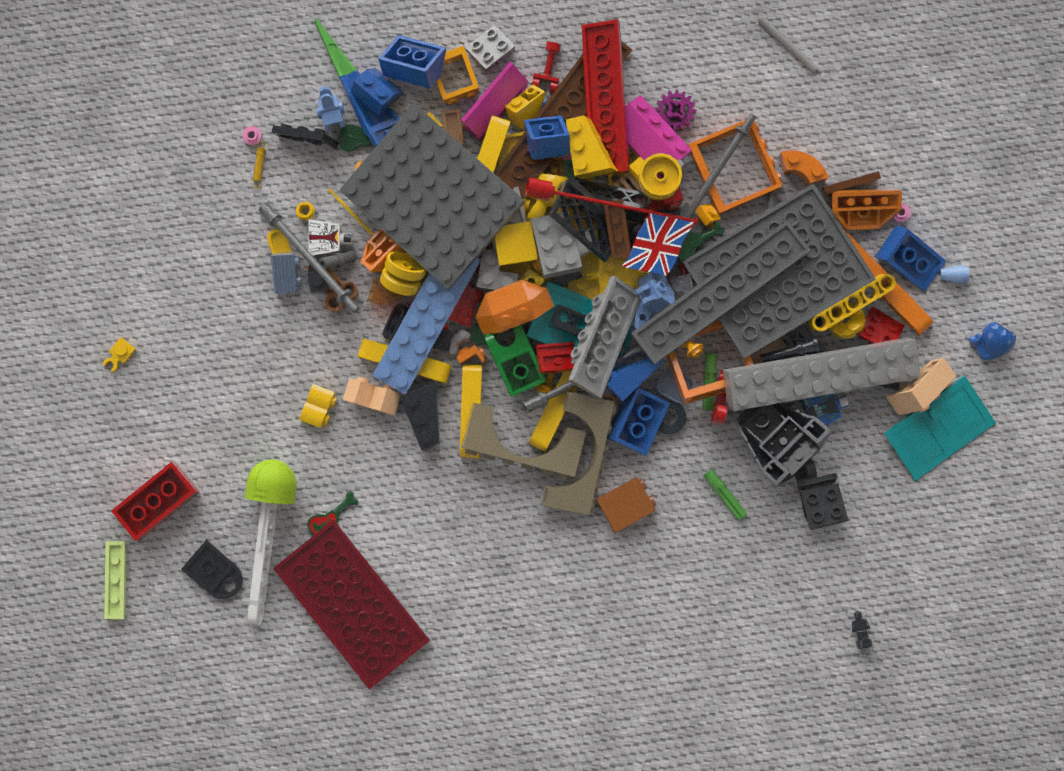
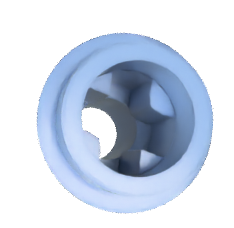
[941,265,969,284]

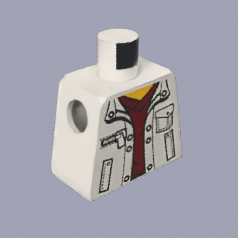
[309,220,352,257]

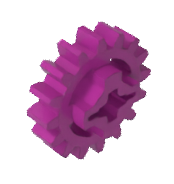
[655,89,697,131]

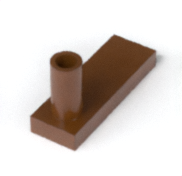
[821,171,881,207]
[604,199,631,260]

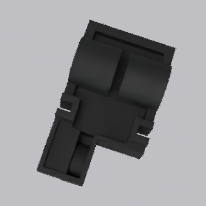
[795,459,849,530]

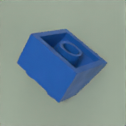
[351,68,404,117]
[524,116,570,160]

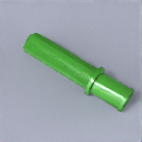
[702,354,718,411]
[703,468,747,520]

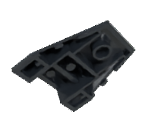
[734,403,832,487]

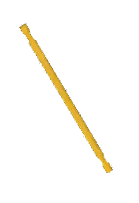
[328,188,374,236]

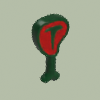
[307,491,359,536]

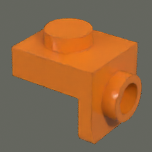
[456,345,487,365]

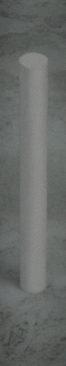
[759,17,818,73]

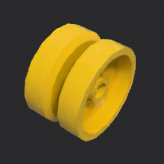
[638,153,682,201]
[380,251,427,296]

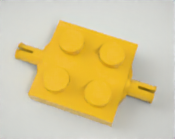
[585,256,649,294]

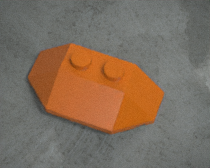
[832,189,902,230]
[360,228,406,273]
[476,280,554,334]

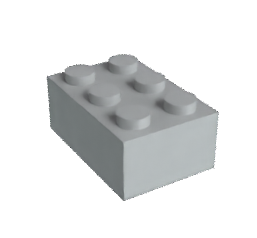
[531,211,582,279]

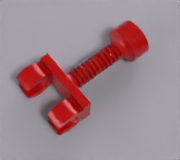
[531,41,561,94]

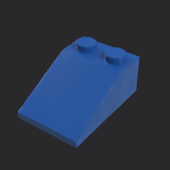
[875,226,946,292]
[606,357,664,401]

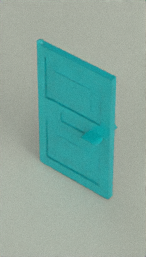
[526,281,632,368]
[883,375,996,482]

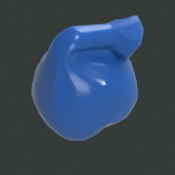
[968,322,1016,360]

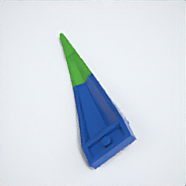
[314,18,400,148]

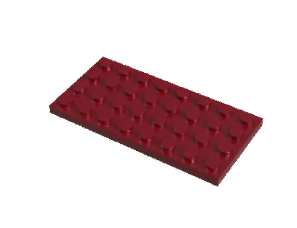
[273,520,430,690]

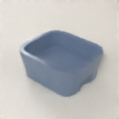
[656,367,694,403]

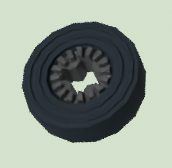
[658,400,686,434]

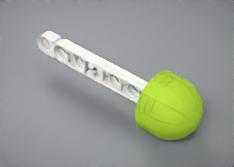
[244,459,297,625]

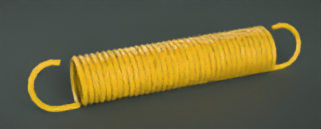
[252,141,266,189]

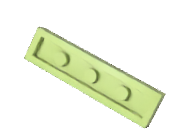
[104,541,127,619]

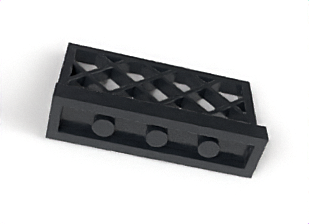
[549,177,611,262]

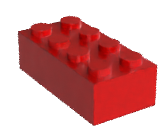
[111,461,200,541]

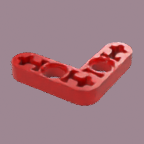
[711,370,727,426]

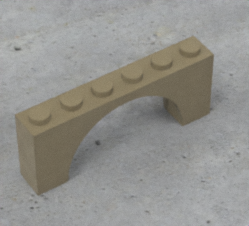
[542,391,616,515]
[461,403,586,480]

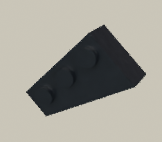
[400,382,440,451]

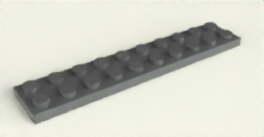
[631,220,811,365]

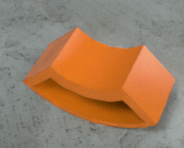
[779,150,829,187]

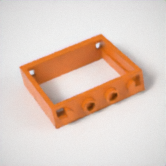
[688,120,783,216]
[666,320,753,405]

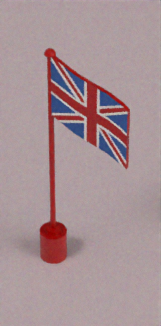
[525,177,698,276]

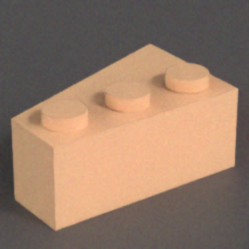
[886,358,956,415]

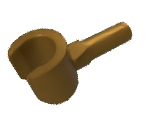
[543,160,560,175]

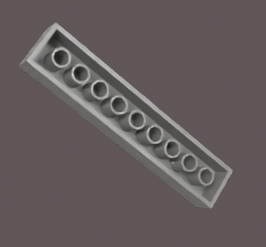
[723,338,921,411]

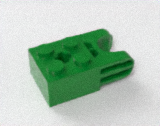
[484,325,546,397]

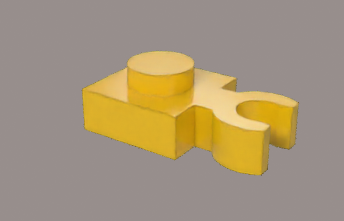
[103,337,136,372]

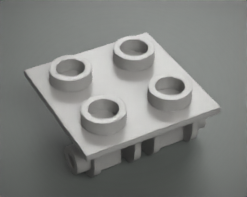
[465,24,516,72]

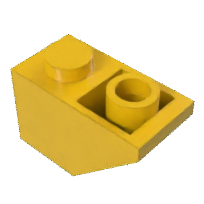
[505,85,546,130]

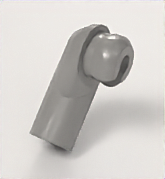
[448,330,471,355]

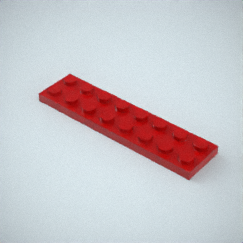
[581,19,629,175]

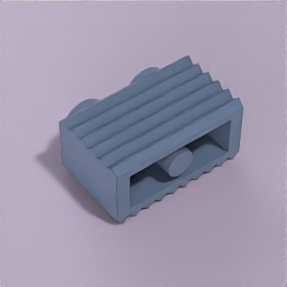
[271,252,302,294]

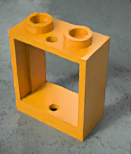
[436,45,480,105]

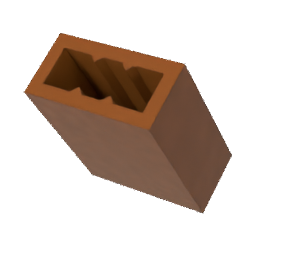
[596,477,657,533]

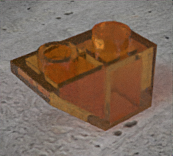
[368,276,406,307]

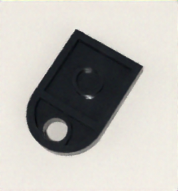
[181,540,243,599]

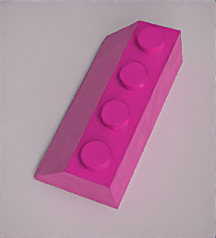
[461,62,528,142]
[625,95,692,179]

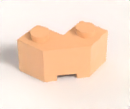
[343,376,401,415]

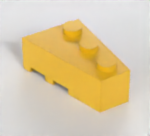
[566,115,618,179]

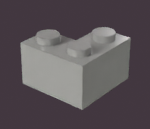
[477,249,518,292]

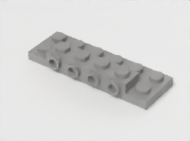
[569,276,640,398]

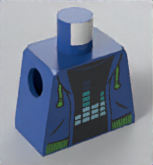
[800,393,849,425]

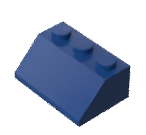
[378,35,446,89]
[607,387,670,456]

